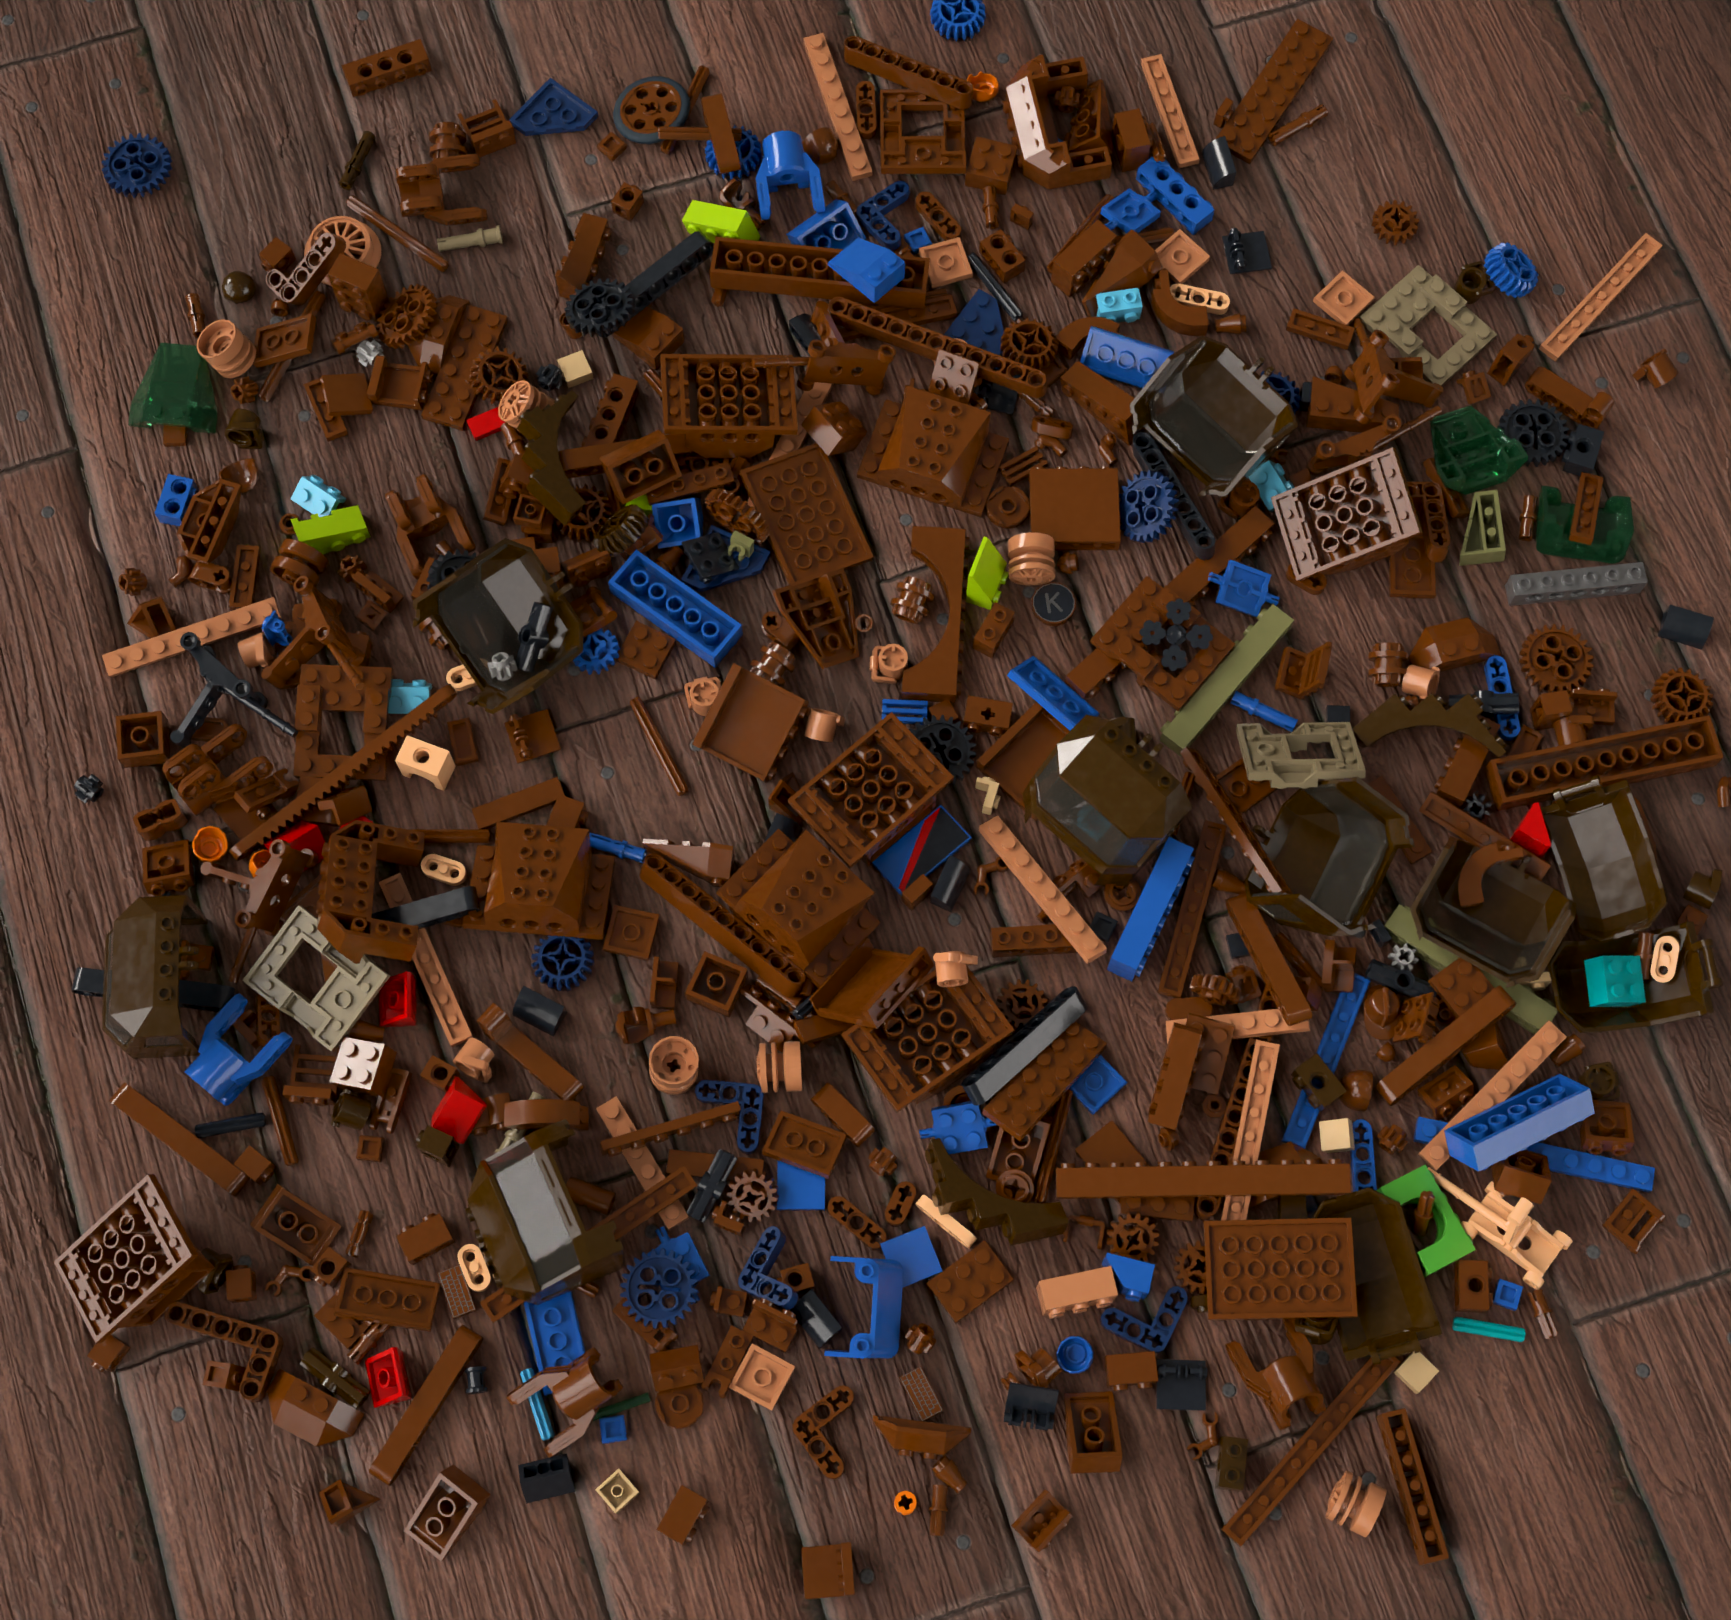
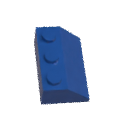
[786,199,866,249]

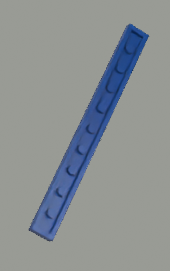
[1413,1117,1655,1193]

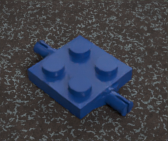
[1100,188,1161,233]
[1208,560,1280,617]
[919,1101,997,1155]
[647,1226,710,1305]

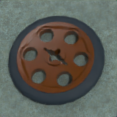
[613,76,690,144]

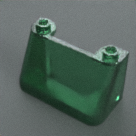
[1536,485,1634,563]

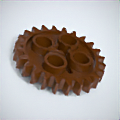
[376,284,438,349]
[705,488,770,545]
[1519,624,1594,694]

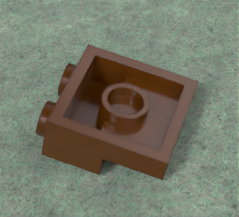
[142,839,194,896]
[1579,1100,1634,1156]

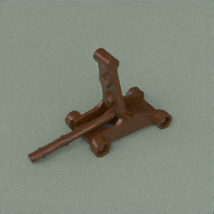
[752,301,896,395]
[1344,318,1444,425]
[1306,406,1442,475]
[261,576,364,690]
[201,839,319,984]

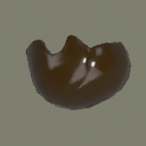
[222,271,256,304]

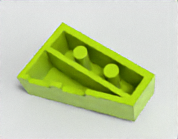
[682,200,761,243]
[290,505,371,555]

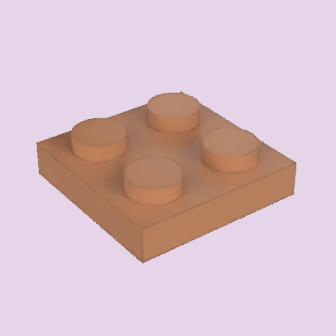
[1155,229,1210,284]
[919,237,973,288]
[1313,270,1375,326]
[729,1343,795,1411]

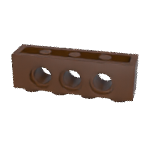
[341,39,432,97]
[581,373,640,447]
[990,924,1078,958]

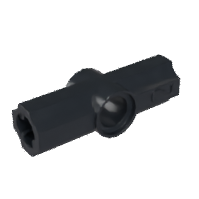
[515,601,554,672]
[1449,690,1519,718]
[1365,959,1437,998]
[687,1148,738,1223]

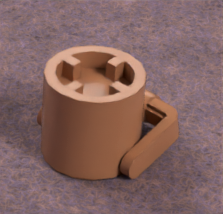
[238,632,276,669]
[870,644,908,684]
[1402,665,1440,703]
[684,676,721,716]
[804,708,846,742]
[933,951,978,987]
[453,1038,494,1083]

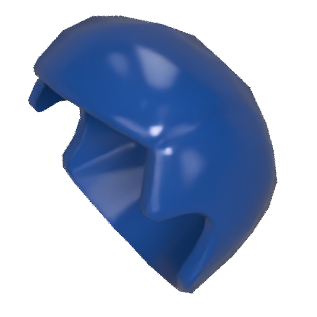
[1056,1336,1094,1374]

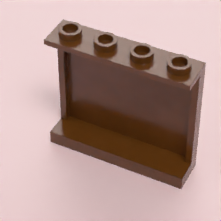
[1028,466,1121,550]
[692,663,809,783]
[976,702,1070,821]
[809,937,934,1029]

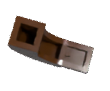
[1151,269,1208,336]
[1055,317,1127,360]
[1458,843,1524,909]
[504,1099,589,1132]

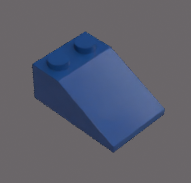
[828,238,905,303]

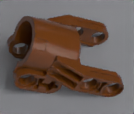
[396,154,488,226]
[385,473,476,580]
[162,724,273,816]
[1225,1319,1326,1430]
[506,1347,623,1458]

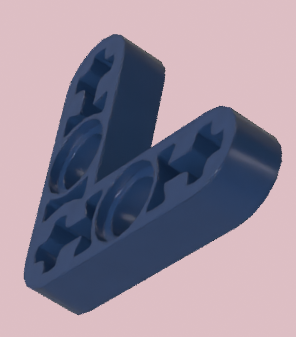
[856,181,910,250]
[695,1080,764,1154]
[738,1226,798,1310]
[1100,1286,1188,1353]

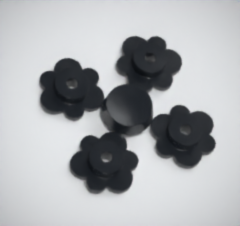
[1139,598,1213,671]

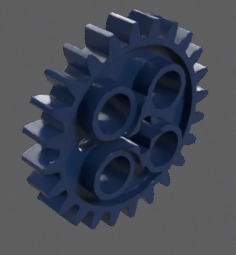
[101,133,172,198]
[1119,470,1179,543]
[620,1248,699,1329]

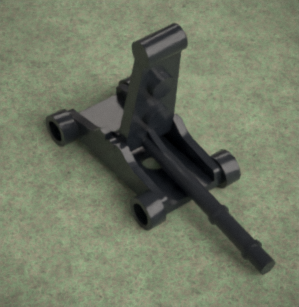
[170,632,298,748]

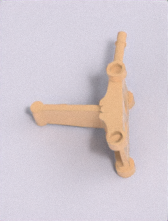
[1428,1167,1573,1290]

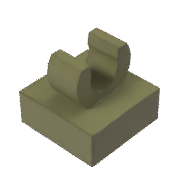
[728,530,754,561]

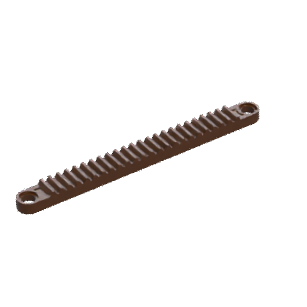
[229,684,458,861]

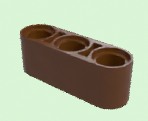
[810,1082,875,1147]

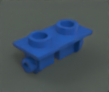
[261,610,293,646]

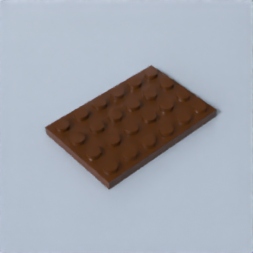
[740,443,873,586]
[1204,1218,1358,1320]

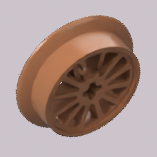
[304,216,381,286]

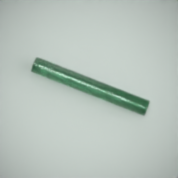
[593,1392,651,1421]

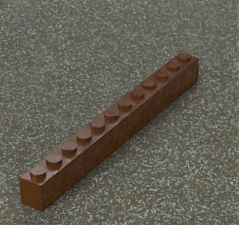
[1065,505,1275,700]
[1056,1159,1351,1199]

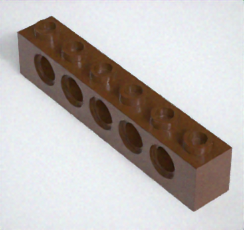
[1376,1408,1449,1565]

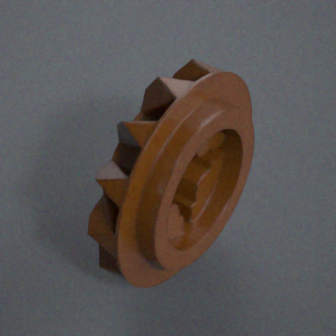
[1104,879,1141,912]
[996,1168,1034,1203]

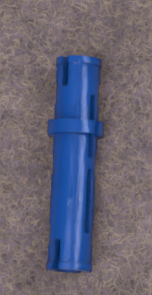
[1230,691,1298,732]
[589,832,647,863]

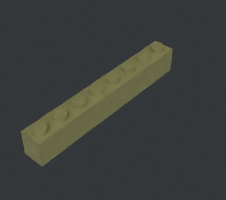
[1159,604,1294,757]
[1384,904,1558,1035]

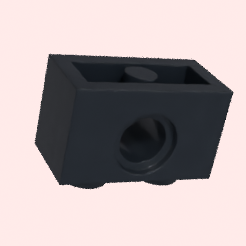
[1561,424,1604,476]

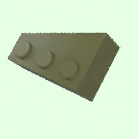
[1459,490,1506,566]

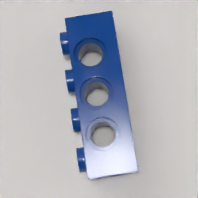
[1136,156,1214,235]

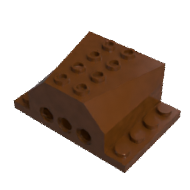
[660,354,798,458]
[857,386,1009,517]
[1271,447,1423,581]
[788,712,954,868]
[463,822,615,940]
[716,828,881,988]
[841,966,1014,1113]
[54,1174,215,1343]

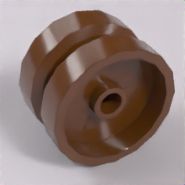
[270,539,328,588]

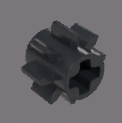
[536,364,564,391]
[74,774,104,803]
[1464,790,1494,821]

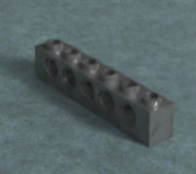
[1505,562,1647,606]

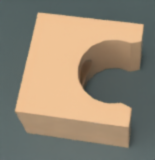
[395,735,456,791]

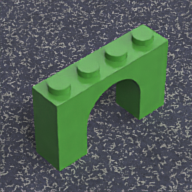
[1376,1165,1476,1278]

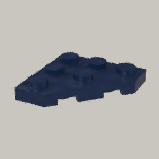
[509,78,599,136]
[944,289,1004,370]
[681,525,771,592]

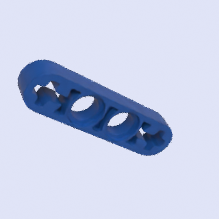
[1484,655,1520,741]
[1350,1119,1377,1192]

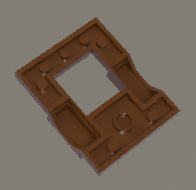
[880,89,966,174]
[1090,576,1235,711]
[293,664,393,781]

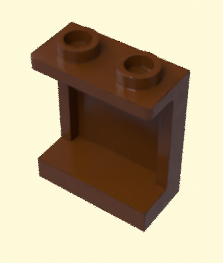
[367,355,433,410]

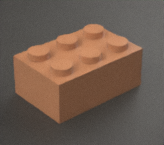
[1036,1266,1118,1319]

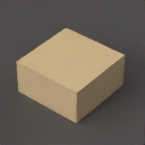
[557,350,594,388]
[1319,1118,1355,1153]
[1393,1352,1439,1394]
[595,1468,640,1514]

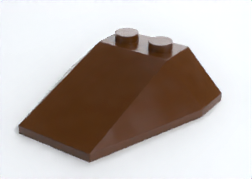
[772,568,859,669]

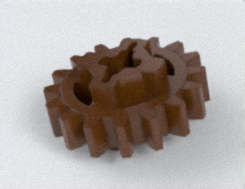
[1371,200,1419,245]
[1190,973,1242,1006]
[997,979,1047,1030]
[726,1169,779,1222]
[1107,1211,1159,1261]
[1173,1240,1207,1295]

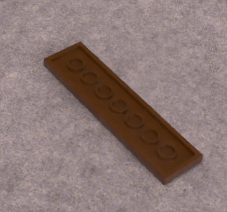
[1216,19,1333,164]

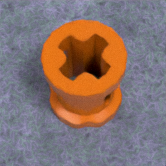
[894,1491,917,1515]

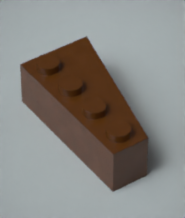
[1060,361,1146,446]
[1306,376,1399,433]
[1148,1022,1205,1130]

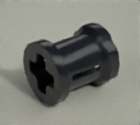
[464,1366,488,1394]

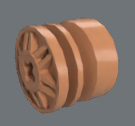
[196,319,256,379]
[498,380,555,432]
[1008,532,1055,585]
[649,1036,699,1095]
[757,1041,802,1093]
[1325,1470,1387,1538]

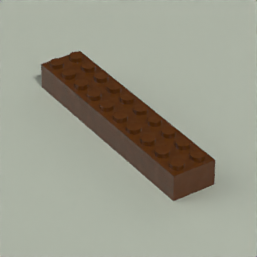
[710,237,930,309]
[1484,715,1724,811]

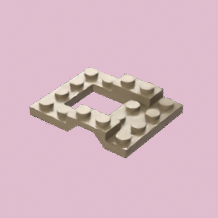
[1360,265,1497,386]
[1236,722,1366,789]
[242,905,390,1052]

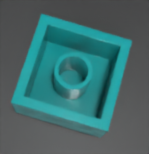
[1584,956,1646,1007]

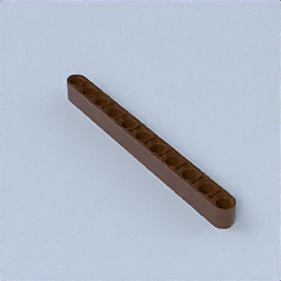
[828,297,1047,398]
[1194,984,1278,1220]

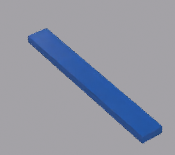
[1282,973,1370,1149]

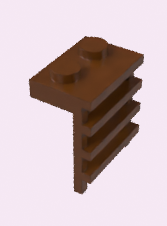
[457,99,516,158]
[1275,641,1332,700]
[282,1044,340,1106]

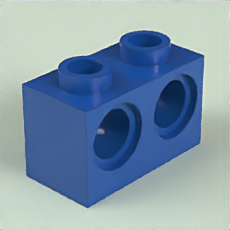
[155,474,199,527]

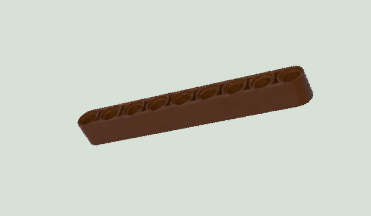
[639,853,806,998]

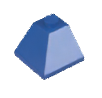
[652,498,704,549]

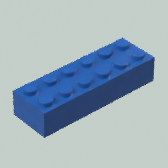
[608,550,743,668]
[1107,837,1195,982]
[1444,1074,1595,1172]

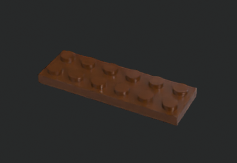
[421,304,508,431]
[982,1021,1107,1141]

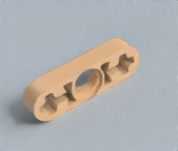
[1170,283,1230,315]
[915,1195,977,1249]

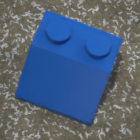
[1102,1253,1155,1302]

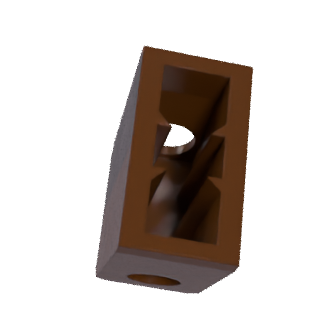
[1487,334,1535,386]

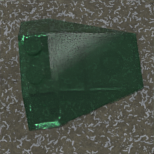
[128,343,218,434]
[1430,405,1528,495]

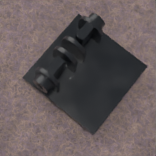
[1222,228,1272,274]
[970,368,1021,414]
[682,532,739,584]
[1156,1359,1207,1411]
[1004,1382,1059,1432]

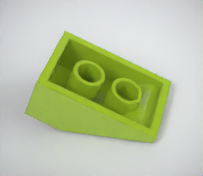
[966,537,1008,610]

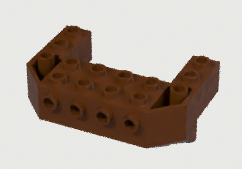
[1002,54,1112,190]
[316,820,425,964]

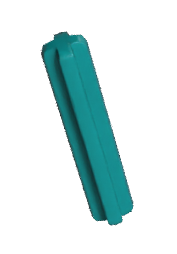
[1452,1317,1526,1342]

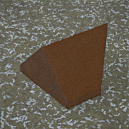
[127,596,177,639]
[768,772,803,825]
[1462,1023,1510,1070]
[319,1479,381,1526]

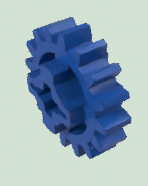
[573,628,620,675]

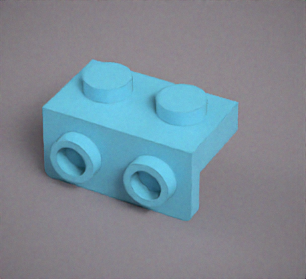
[1096,288,1143,323]
[1249,460,1295,512]
[291,475,346,517]
[388,679,432,714]

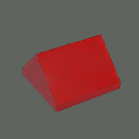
[1510,802,1552,858]
[264,821,326,872]
[379,971,416,1027]
[431,1077,487,1144]
[365,1347,412,1408]

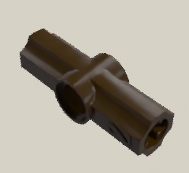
[300,1347,371,1409]

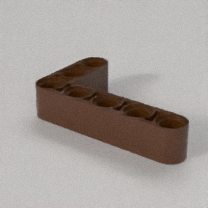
[477,1003,584,1101]
[165,1302,284,1402]

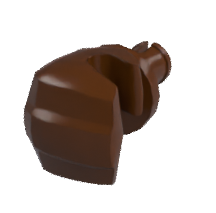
[719,177,766,230]
[615,1007,676,1044]

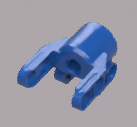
[756,131,825,220]
[184,993,293,1106]

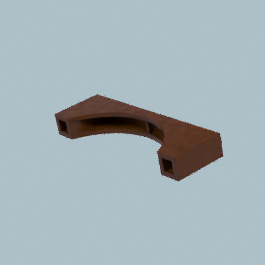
[901,526,970,703]

